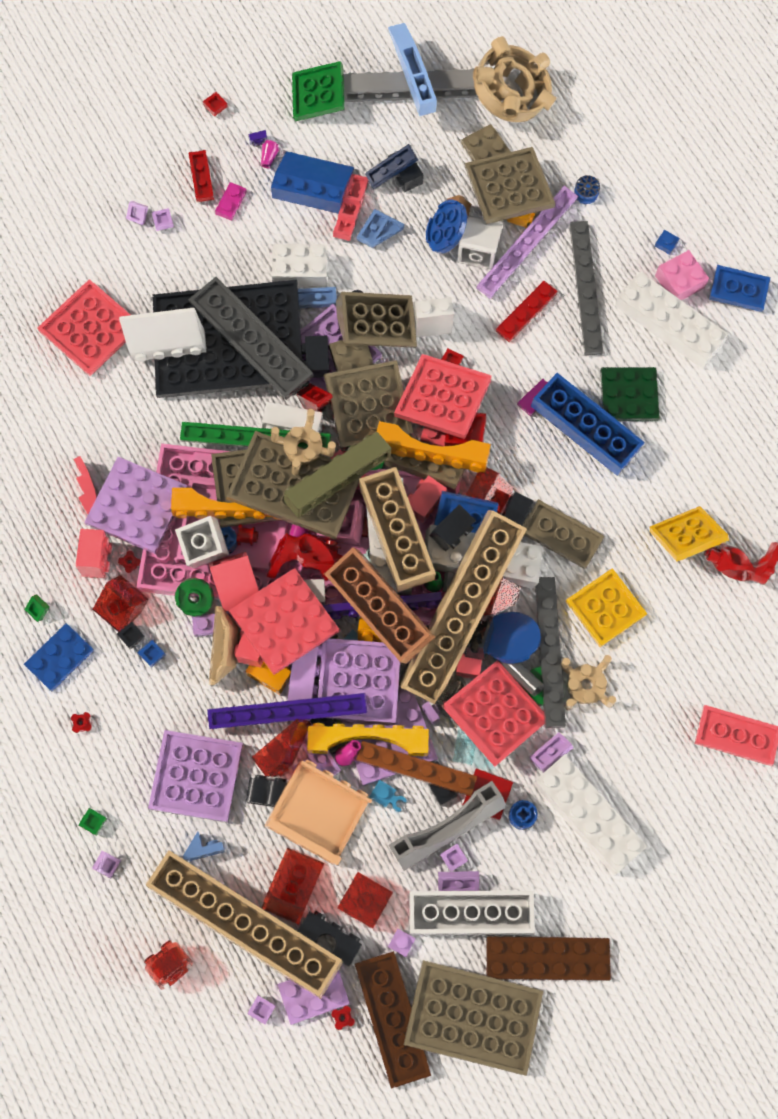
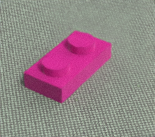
[215,182,247,221]

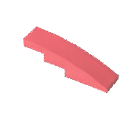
[333,174,369,241]
[74,456,97,514]

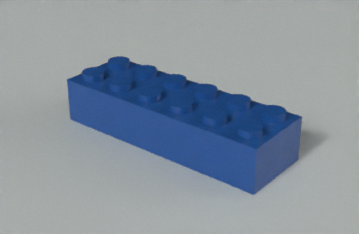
[531,373,645,476]

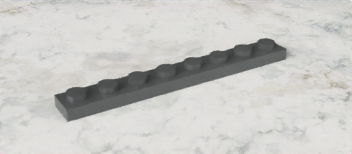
[569,221,603,356]
[535,577,566,728]

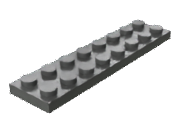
[188,277,314,400]

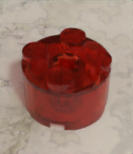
[144,940,193,990]

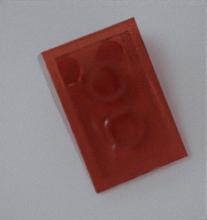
[251,719,311,778]
[261,848,325,924]

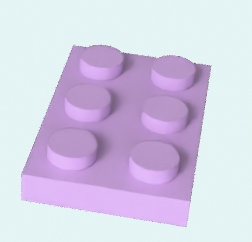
[277,970,350,1025]

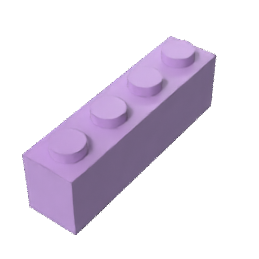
[287,645,323,720]

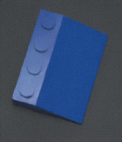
[271,151,354,214]

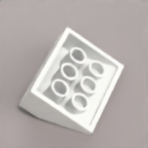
[119,308,206,362]

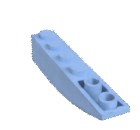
[388,23,437,116]

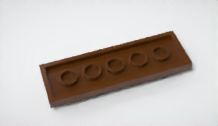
[486,936,611,981]
[355,951,431,1089]

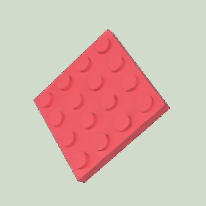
[37,279,130,376]
[394,354,492,439]
[229,568,340,675]
[442,660,545,767]

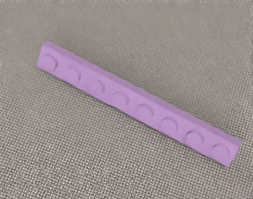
[476,186,578,299]

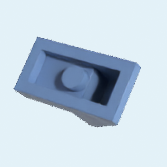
[183,831,225,862]

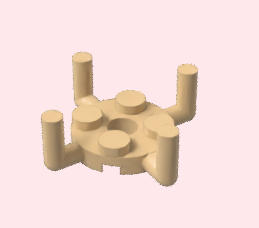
[271,409,336,475]
[561,655,616,710]

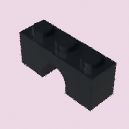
[297,911,362,967]

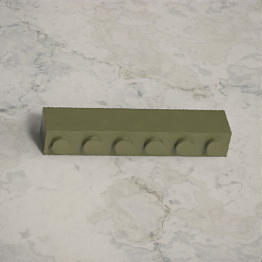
[284,432,391,518]

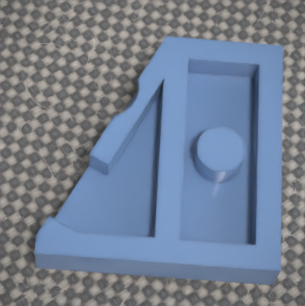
[357,209,405,248]

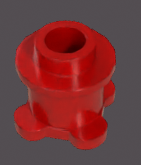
[236,525,259,546]

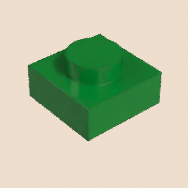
[24,594,50,622]
[78,808,107,836]

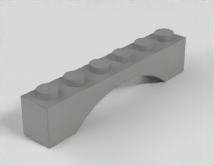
[388,781,507,871]

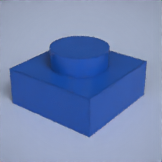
[655,229,680,255]
[137,640,166,668]

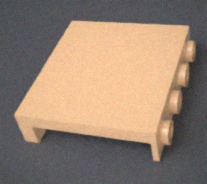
[264,760,372,865]

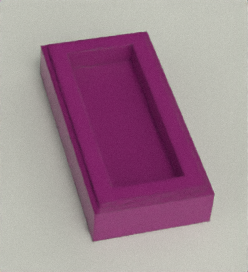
[517,379,548,417]

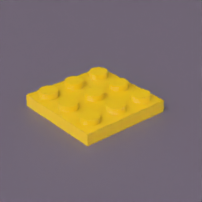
[649,506,729,562]
[565,568,647,647]

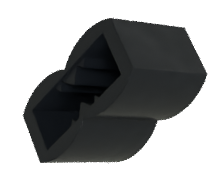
[246,775,287,807]

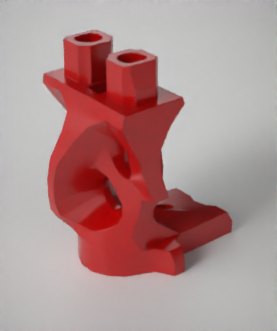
[267,533,343,581]
[703,542,778,585]

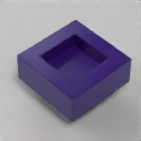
[248,130,267,146]

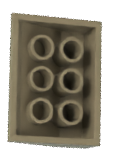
[336,292,417,348]

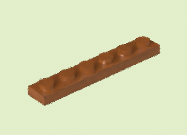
[356,741,477,797]

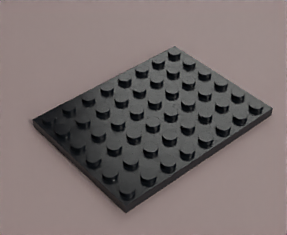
[152,280,303,398]

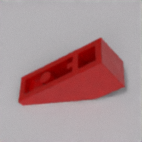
[295,383,333,412]

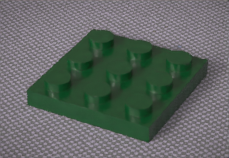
[600,367,660,421]

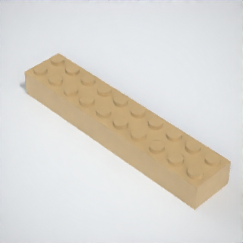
[399,510,527,705]
[146,850,343,999]

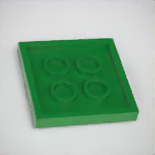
[292,61,345,121]

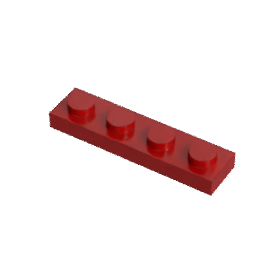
[496,280,558,343]

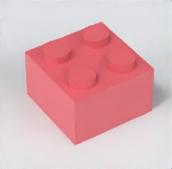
[75,529,112,578]

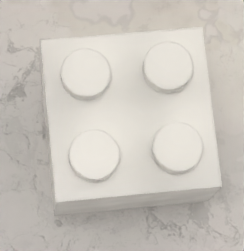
[175,516,229,569]

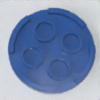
[426,199,467,254]
[487,612,541,664]

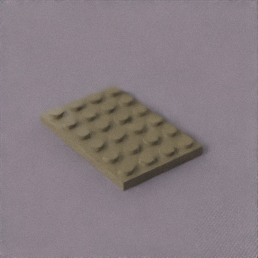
[227,431,362,540]
[403,960,544,1076]

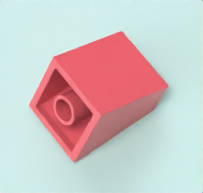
[209,551,259,613]

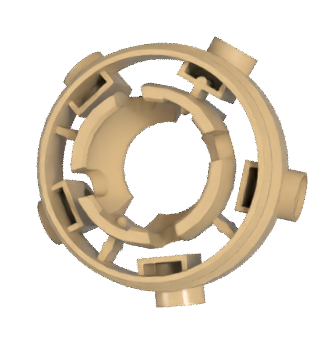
[473,36,557,122]

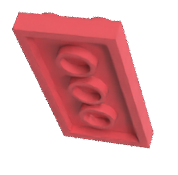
[694,705,778,766]

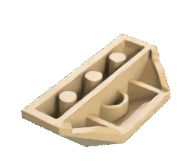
[208,606,241,685]

